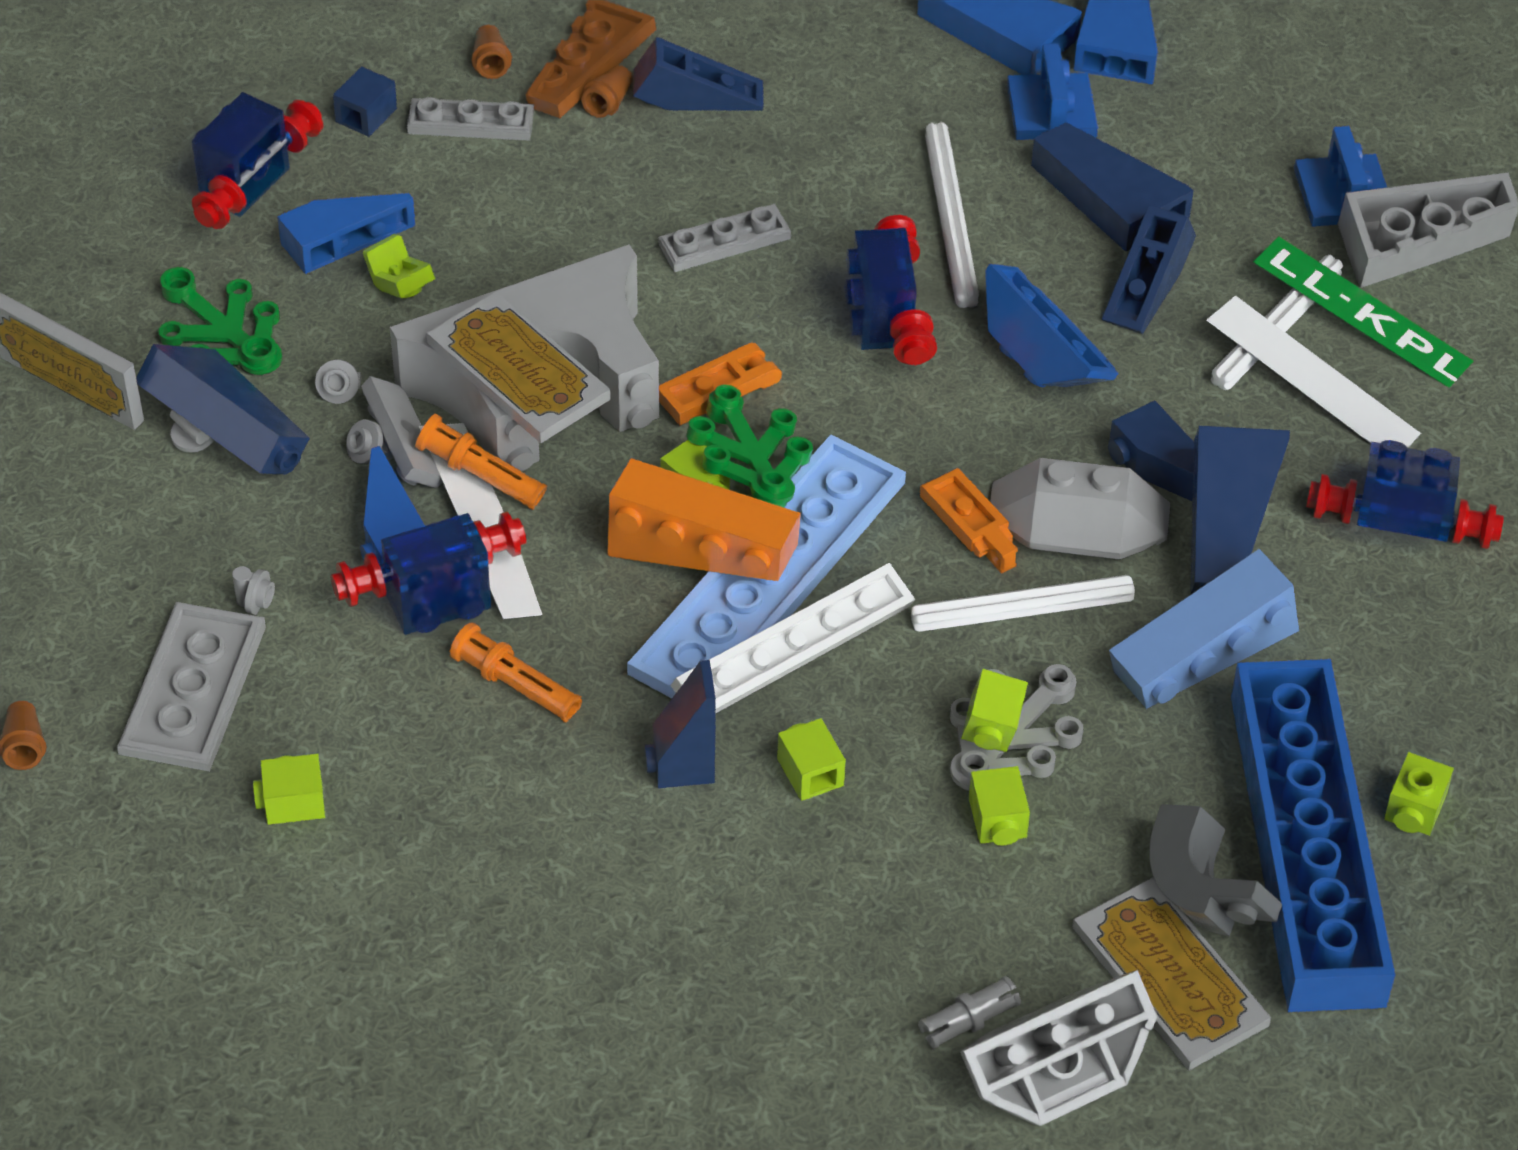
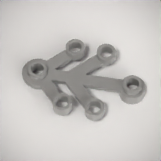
[950,664,1083,791]

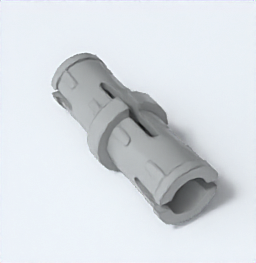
[918,976,1021,1049]

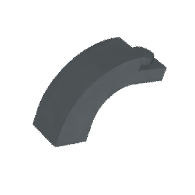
[1150,804,1282,936]

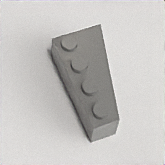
[1338,173,1518,288]

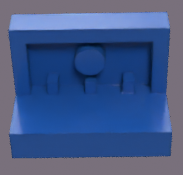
[1007,43,1098,140]
[1294,126,1387,227]

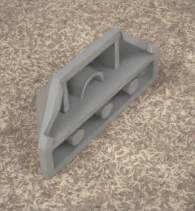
[990,458,1170,559]
[960,970,1157,1126]

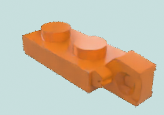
[920,468,1018,574]

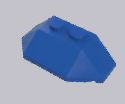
[985,264,1119,387]

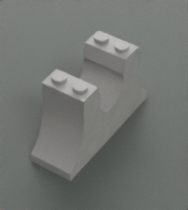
[390,245,659,472]

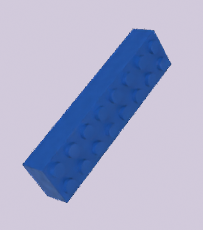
[1231,659,1395,1012]

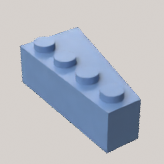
[1109,549,1299,709]

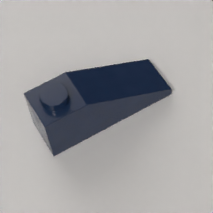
[633,37,764,111]
[1102,205,1196,334]
[1108,400,1194,501]
[644,660,716,788]

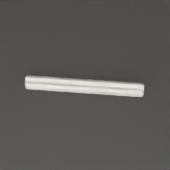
[1211,255,1343,390]
[911,575,1135,632]

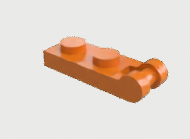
[659,343,782,426]

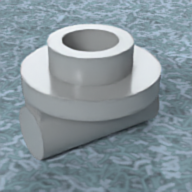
[315,359,361,404]
[170,410,213,453]
[346,419,393,464]
[232,566,275,615]

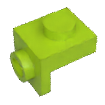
[363,234,435,298]

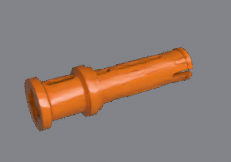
[415,413,547,510]
[450,623,582,722]

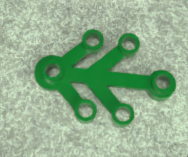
[158,267,282,375]
[686,385,813,507]

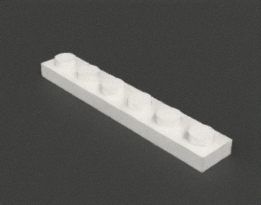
[670,563,915,713]

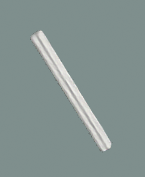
[925,122,979,308]

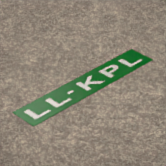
[1254,236,1473,388]

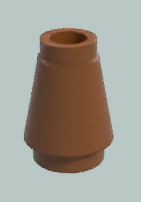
[472,25,512,79]
[582,65,633,118]
[0,701,47,770]

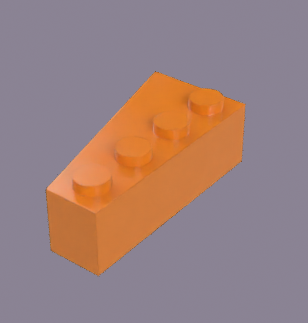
[608,458,801,581]

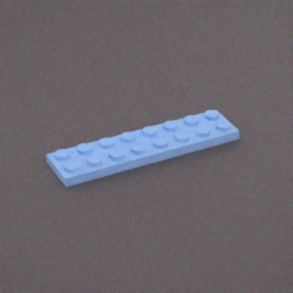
[627,435,906,698]

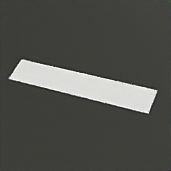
[1207,296,1421,461]
[419,423,542,619]

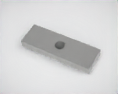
[407,97,534,140]
[658,204,791,272]
[361,376,443,488]

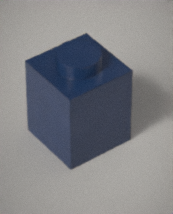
[333,66,397,137]

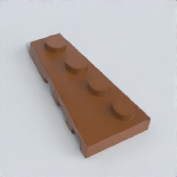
[526,0,656,118]

